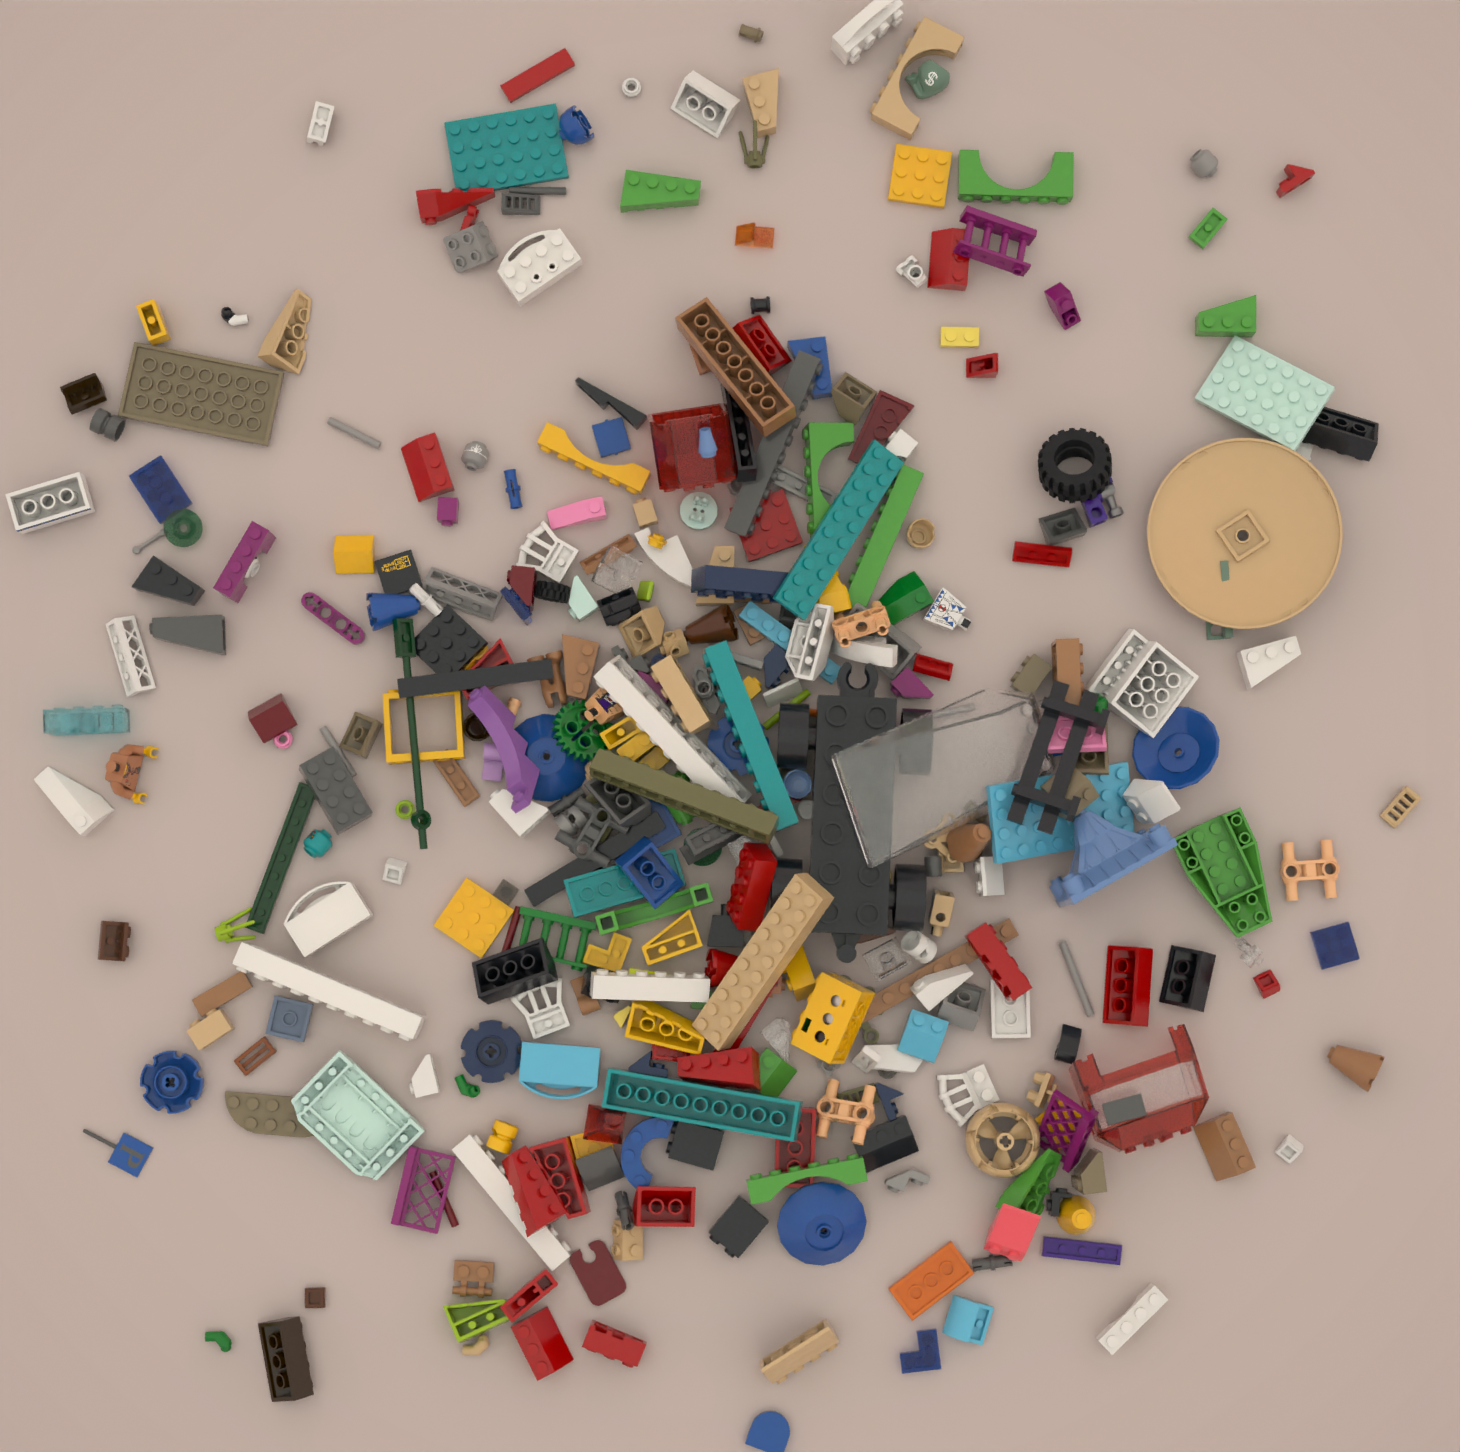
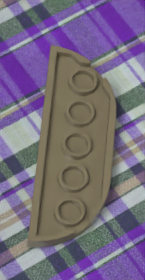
[225,1091,314,1137]

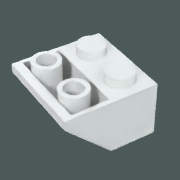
[974,856,1005,897]

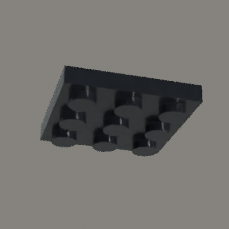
[415,604,488,674]

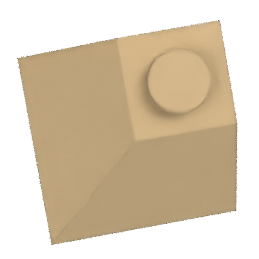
[618,605,665,658]

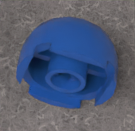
[559,105,594,145]

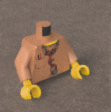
[105,744,159,804]

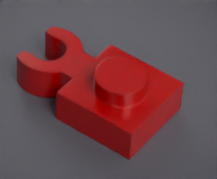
[460,205,479,230]

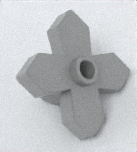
[692,665,721,715]

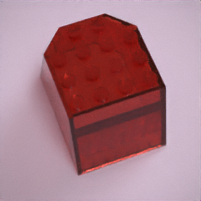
[648,403,736,492]

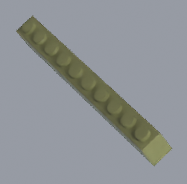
[589,748,779,844]

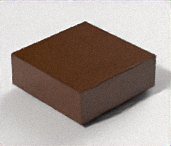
[305,1287,326,1308]

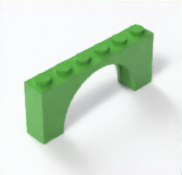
[958,150,1074,205]
[802,422,860,538]
[595,882,714,936]

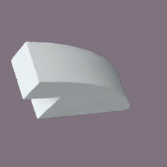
[634,527,693,589]
[830,634,898,667]

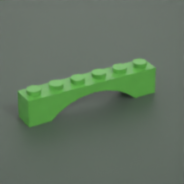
[746,1154,868,1205]

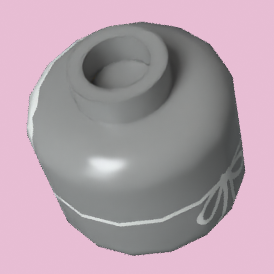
[461,441,489,471]

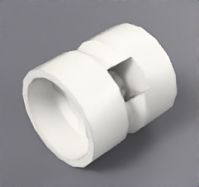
[901,931,937,964]

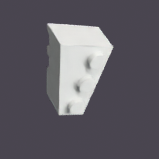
[1236,636,1301,690]

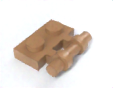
[452,1260,494,1298]

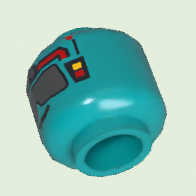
[303,829,332,858]

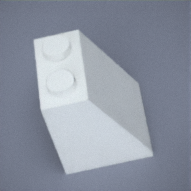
[489,789,551,838]

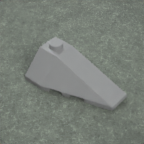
[847,602,922,681]

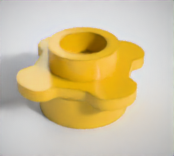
[648,533,667,549]

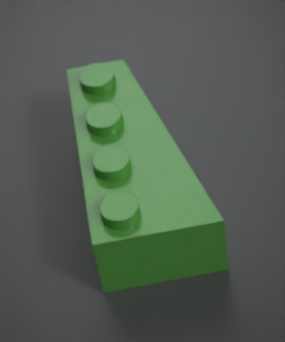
[620,170,701,213]

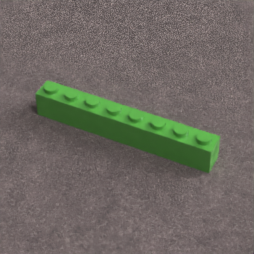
[848,464,924,610]

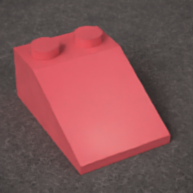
[984,1203,1041,1262]

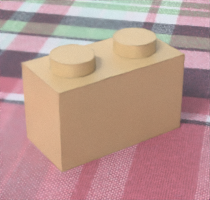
[186,1008,235,1051]

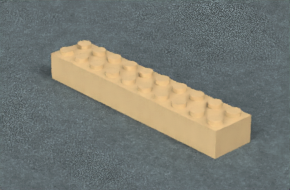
[692,872,835,1051]

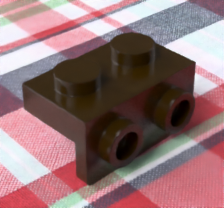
[60,373,107,415]

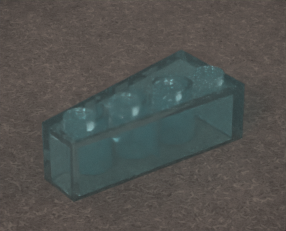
[43,705,130,736]

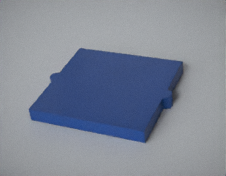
[592,417,631,458]

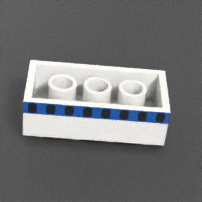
[5,472,95,534]

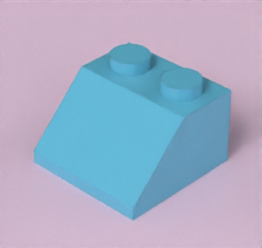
[897,1009,949,1063]

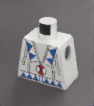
[923,588,972,632]

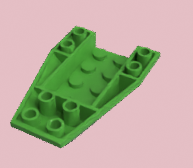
[1174,807,1273,938]

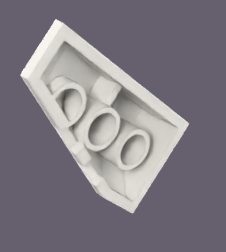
[34,767,114,836]

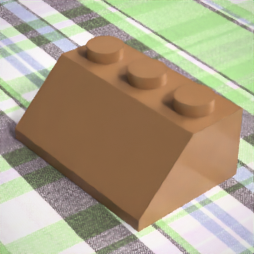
[1193,1112,1256,1181]

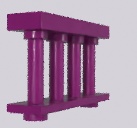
[953,205,1037,277]

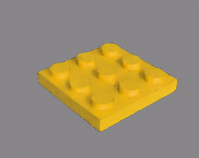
[888,144,952,209]
[434,877,514,958]

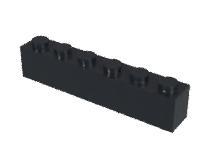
[720,384,758,482]

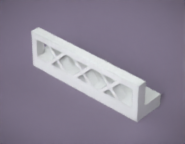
[106,615,156,697]

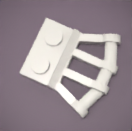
[516,520,579,584]
[510,978,571,1039]
[937,1064,1000,1127]

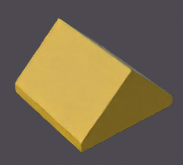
[333,535,375,574]

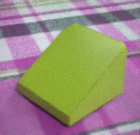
[636,581,654,602]

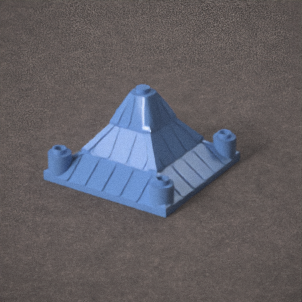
[1049,809,1178,907]

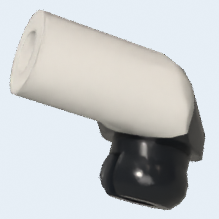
[221,307,249,326]

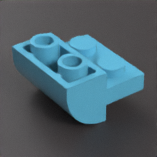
[942,1295,994,1345]

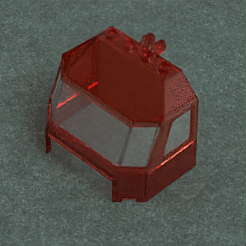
[1069,1024,1209,1154]

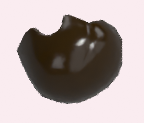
[463,713,490,741]

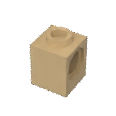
[632,498,658,529]

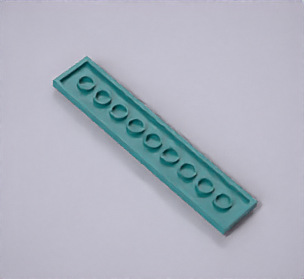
[773,440,904,620]

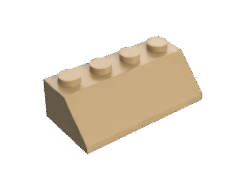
[651,655,715,735]

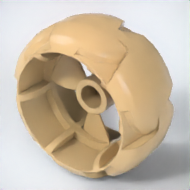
[965,1102,1040,1178]

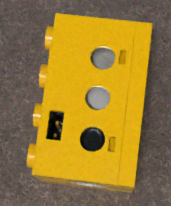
[790,972,875,1064]

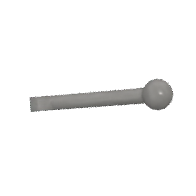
[132,529,168,554]

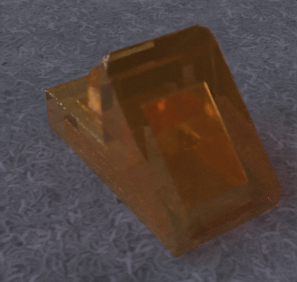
[735,223,774,248]

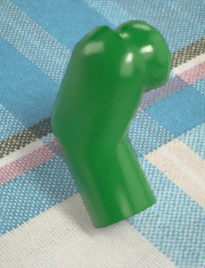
[454,1074,480,1098]
[205,1331,232,1352]

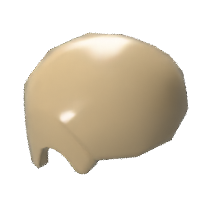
[906,518,935,549]

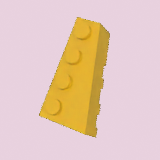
[625,1000,705,1055]

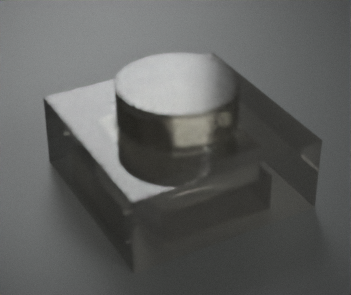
[493,879,520,906]

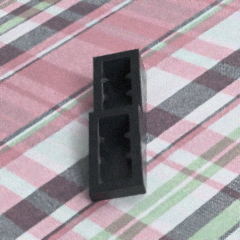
[575,377,647,430]

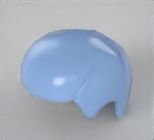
[783,769,812,799]

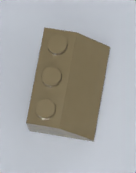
[1071,1148,1107,1195]

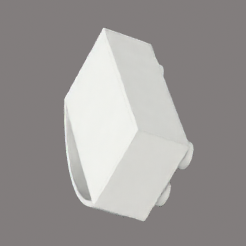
[831,0,904,65]
[497,228,582,307]
[284,881,373,958]

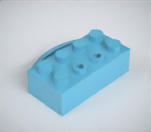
[519,1041,601,1099]

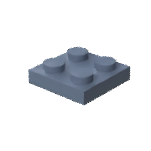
[266,996,314,1042]

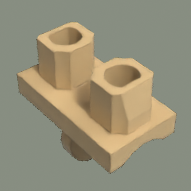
[1026,1072,1059,1109]

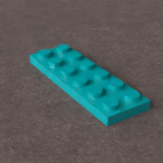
[563,848,686,918]

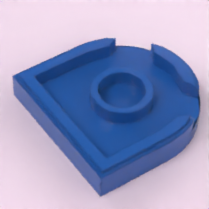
[745,1411,790,1452]

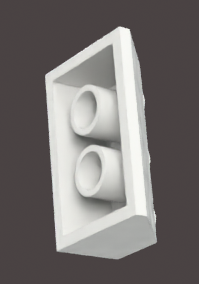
[670,70,741,138]

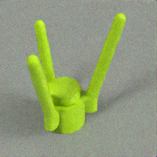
[215,907,256,943]

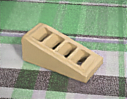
[1380,786,1421,828]

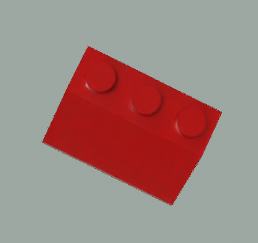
[928,228,969,291]
[732,315,792,376]
[401,432,455,502]
[632,1186,696,1227]
[511,1306,574,1381]

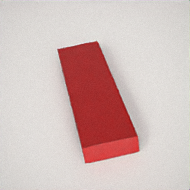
[500,48,575,103]

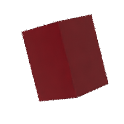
[248,693,298,743]

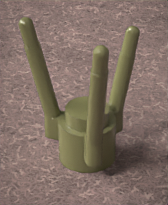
[739,120,769,169]

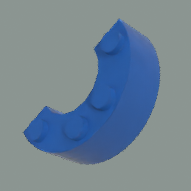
[621,1117,674,1189]

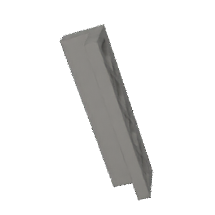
[422,567,503,621]

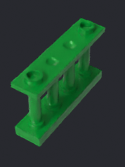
[519,906,597,971]

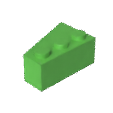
[1195,295,1256,338]

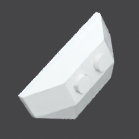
[785,603,834,681]

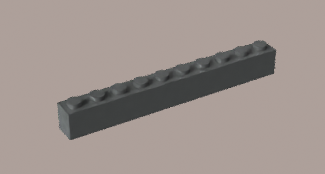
[724,350,823,539]

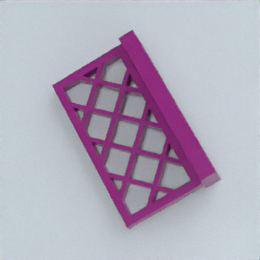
[1039,1089,1099,1173]
[391,1145,456,1234]

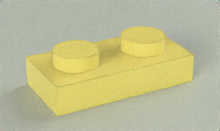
[940,327,979,348]

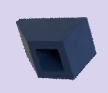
[763,644,791,689]

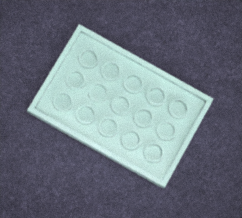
[1195,335,1335,452]

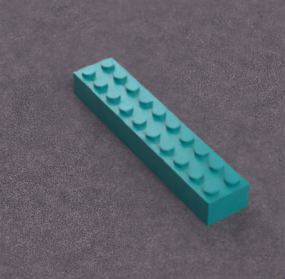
[702,640,799,832]
[602,1068,803,1142]

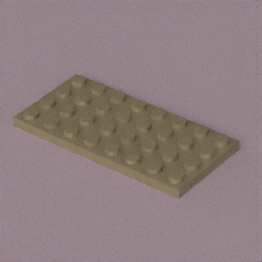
[118,342,284,447]

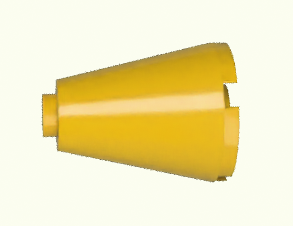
[1057,1195,1096,1235]

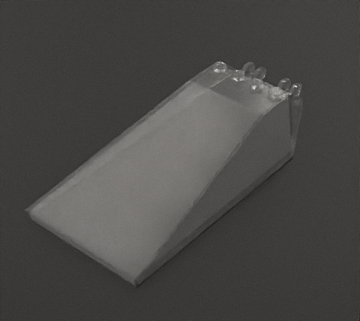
[831,689,1058,868]

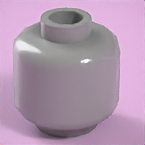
[1190,149,1218,178]

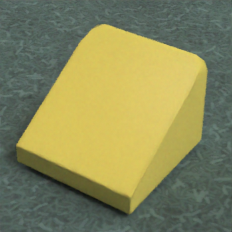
[613,1005,631,1028]

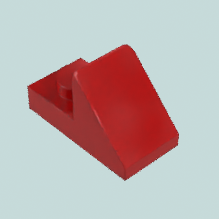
[1276,164,1315,198]

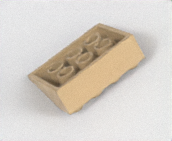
[760,1319,839,1384]

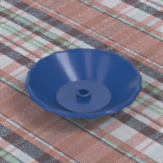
[1132,707,1220,789]
[515,714,589,802]
[777,1182,867,1266]

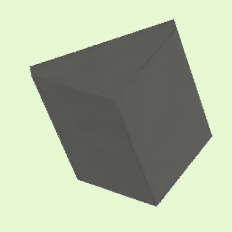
[1039,508,1087,545]

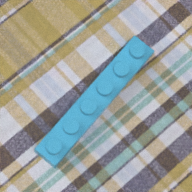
[738,601,841,684]

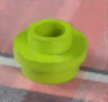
[395,800,415,819]

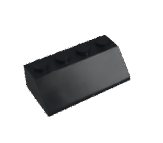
[1302,407,1379,462]
[472,938,558,1005]

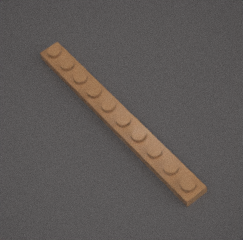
[862,918,1019,1024]

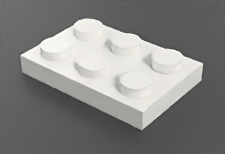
[990,979,1031,1038]

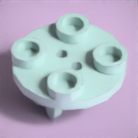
[680,492,718,530]

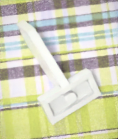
[851,1044,923,1074]

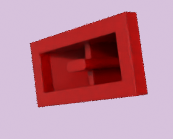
[966,353,998,378]

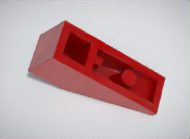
[500,1268,558,1323]

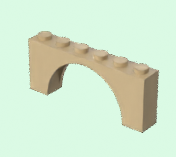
[869,16,965,140]

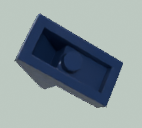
[628,1051,668,1077]
[874,1082,904,1121]

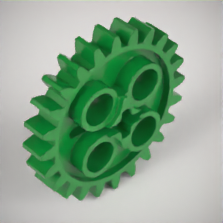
[552,700,613,762]

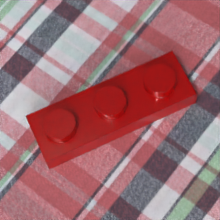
[1012,541,1072,567]

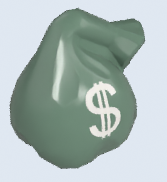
[905,60,950,99]

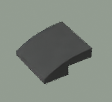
[575,1145,625,1191]

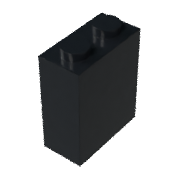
[666,1121,724,1171]
[708,1195,769,1258]

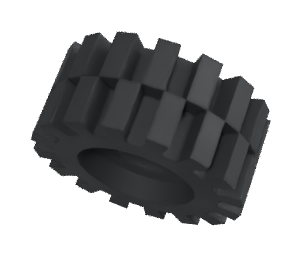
[534,580,570,603]

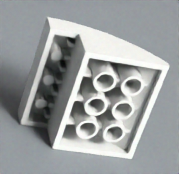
[1084,629,1199,738]

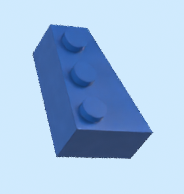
[787,336,832,399]

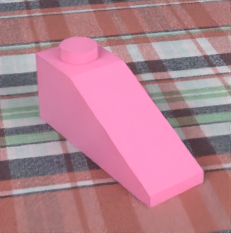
[547,496,607,530]

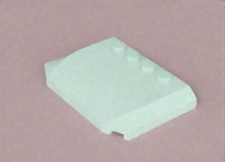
[291,1050,425,1180]

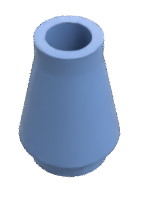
[698,427,718,458]

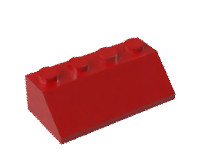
[1103,945,1153,1027]

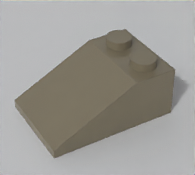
[1075,723,1109,775]

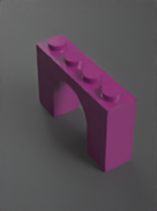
[213,521,276,603]

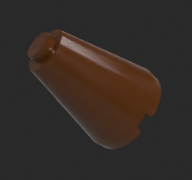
[683,604,739,644]

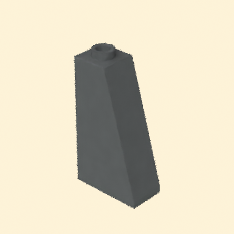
[149,615,226,655]

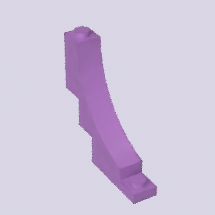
[467,685,540,813]

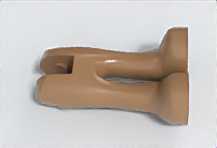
[527,650,567,708]

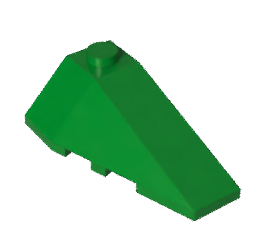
[878,571,934,626]

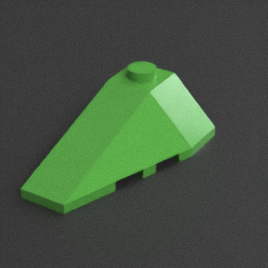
[995,1148,1062,1215]

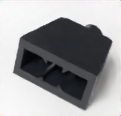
[707,904,744,947]

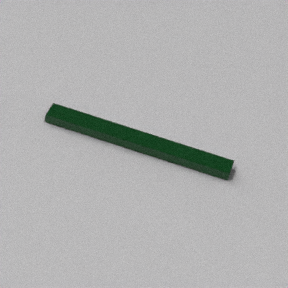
[245,782,315,934]

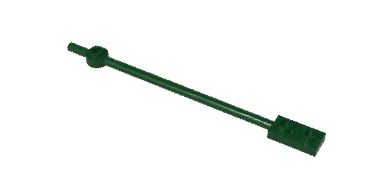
[393,618,431,849]

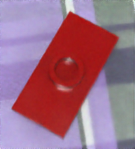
[912,654,953,681]
[650,1044,691,1062]

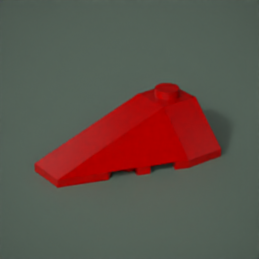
[416,188,495,225]

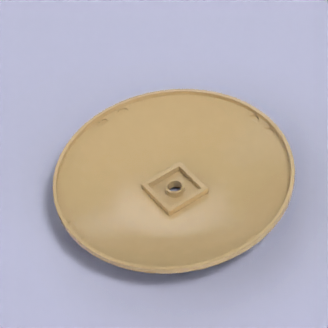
[1147,438,1343,629]

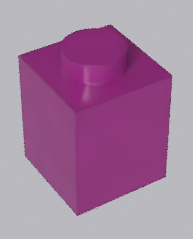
[437,497,459,527]

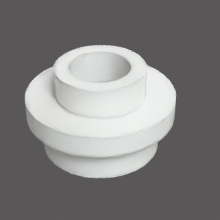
[622,78,641,97]

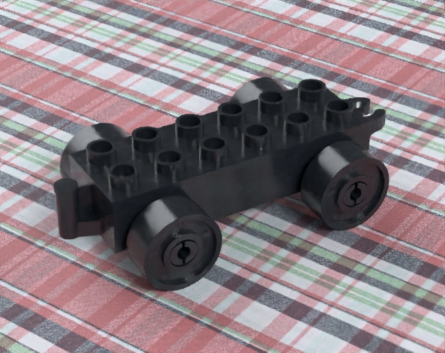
[770,662,933,963]

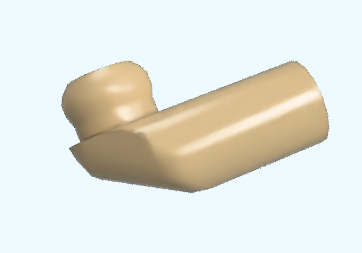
[462,1335,489,1355]

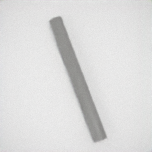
[1059,941,1094,1017]

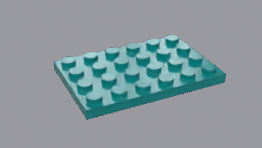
[444,103,569,192]

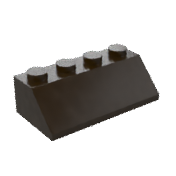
[258,1316,314,1402]

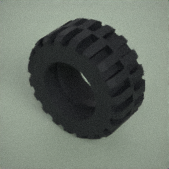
[1038,428,1112,504]

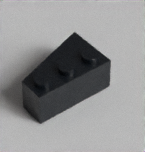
[132,555,205,606]

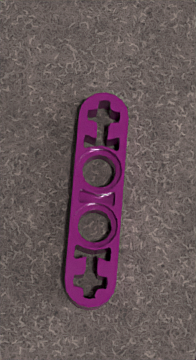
[301,592,365,645]

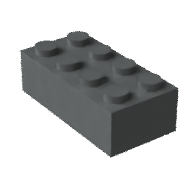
[299,746,373,835]

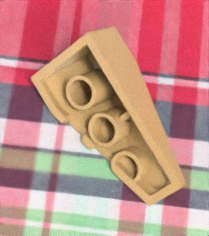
[257,289,312,374]

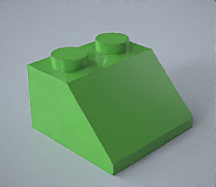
[759,1047,797,1097]

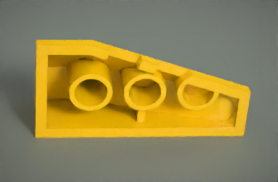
[804,544,852,615]

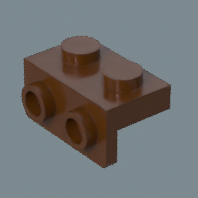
[98,921,131,961]

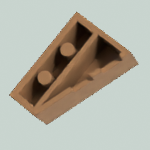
[562,634,600,701]

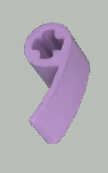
[482,742,503,781]

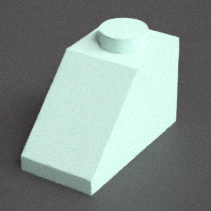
[568,575,599,622]

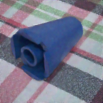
[366,593,420,631]

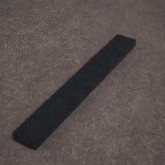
[397,659,554,699]
[524,811,667,907]

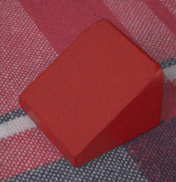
[1253,970,1280,999]

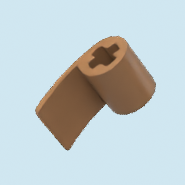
[570,975,601,1016]

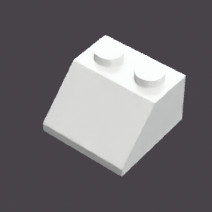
[1122,779,1181,824]

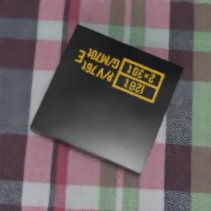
[374,549,423,594]

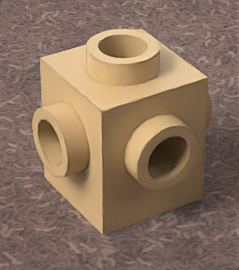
[658,628,690,659]

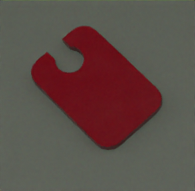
[569,1240,626,1306]

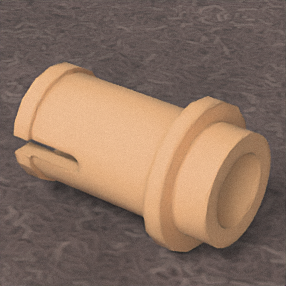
[507,697,522,716]

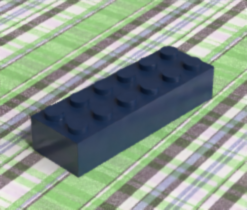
[691,565,789,603]

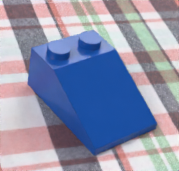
[615,836,684,909]

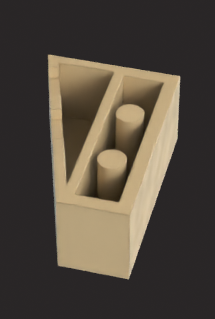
[742,68,779,138]
[696,546,734,606]

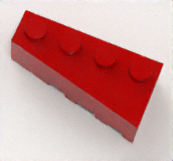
[965,922,1032,1001]
[677,1047,761,1091]
[529,1136,591,1219]
[502,1145,567,1237]

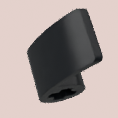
[1054,1024,1082,1065]

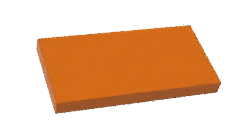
[888,1241,974,1321]

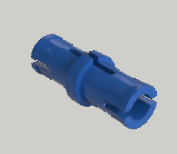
[504,469,523,509]

